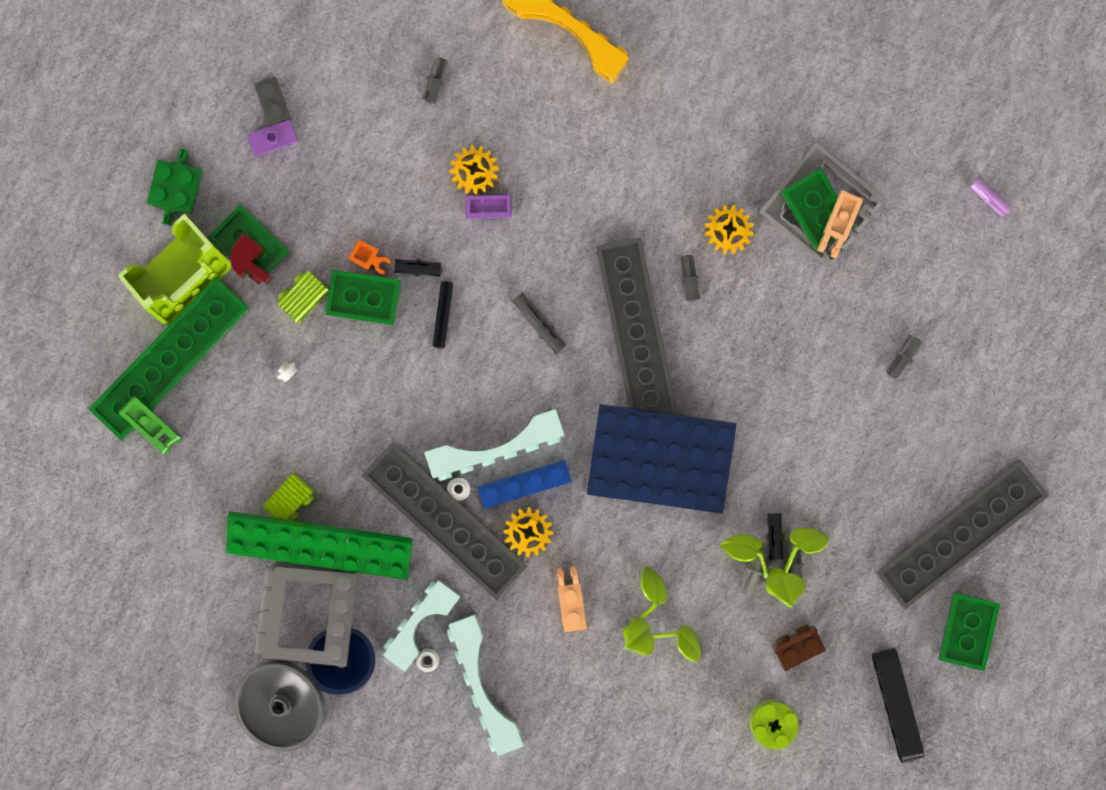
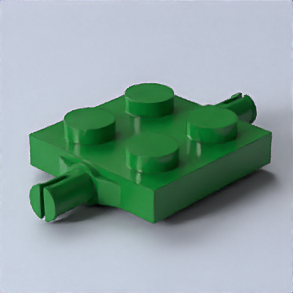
[147,149,203,226]

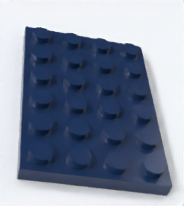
[587,403,737,514]

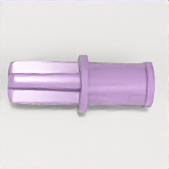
[969,177,1011,217]

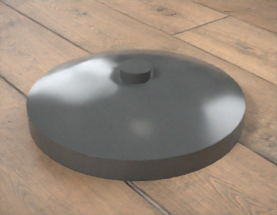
[234,661,326,752]

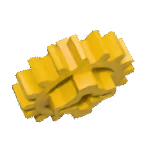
[449,145,499,195]
[704,205,754,255]
[504,507,554,557]

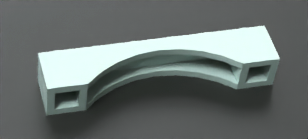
[424,409,564,481]
[446,613,524,756]

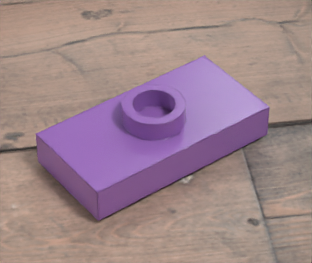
[247,119,298,157]
[466,194,512,219]

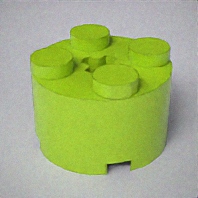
[749,699,798,749]

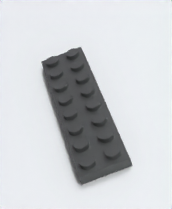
[596,237,677,414]
[361,442,528,600]
[875,460,1049,610]

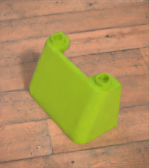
[118,214,231,325]

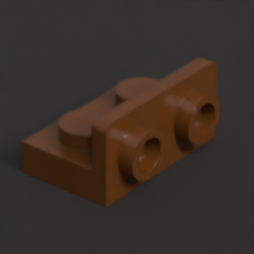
[772,624,826,671]

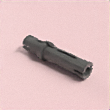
[512,293,566,354]

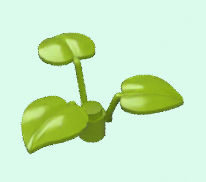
[720,527,829,608]
[623,566,701,663]

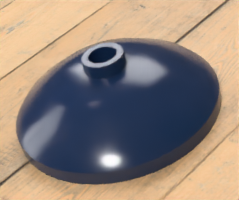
[305,628,376,695]

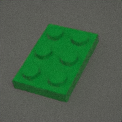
[780,168,856,251]
[208,204,290,285]
[325,270,401,326]
[938,592,1000,671]

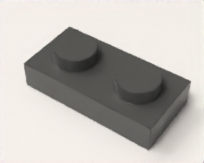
[254,77,292,127]

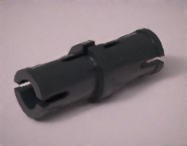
[394,259,441,277]
[766,513,785,560]

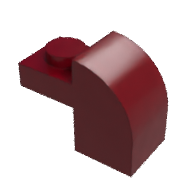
[230,234,273,285]

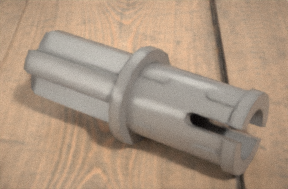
[741,551,769,596]

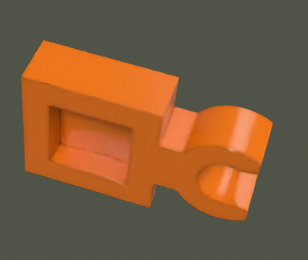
[348,239,392,275]

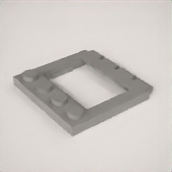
[758,142,882,267]
[254,567,358,667]

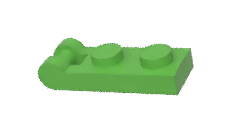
[118,395,182,455]

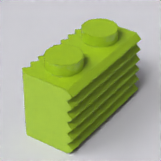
[277,270,329,324]
[262,473,316,521]

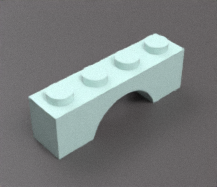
[383,579,462,672]

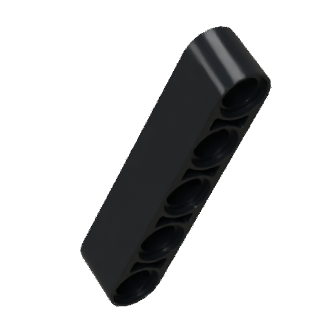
[872,647,925,763]

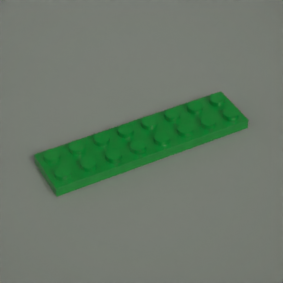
[88,277,250,441]
[226,511,413,580]

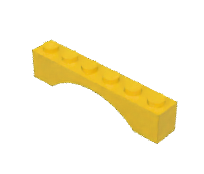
[502,0,629,84]

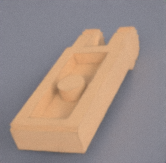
[817,190,863,258]
[557,565,587,632]

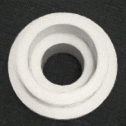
[277,361,298,382]
[447,478,470,501]
[416,649,439,672]

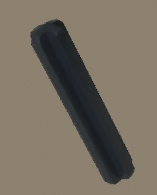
[432,281,453,349]

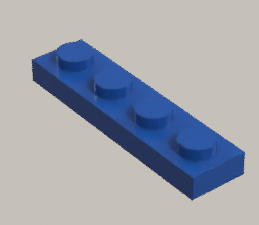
[478,460,572,509]

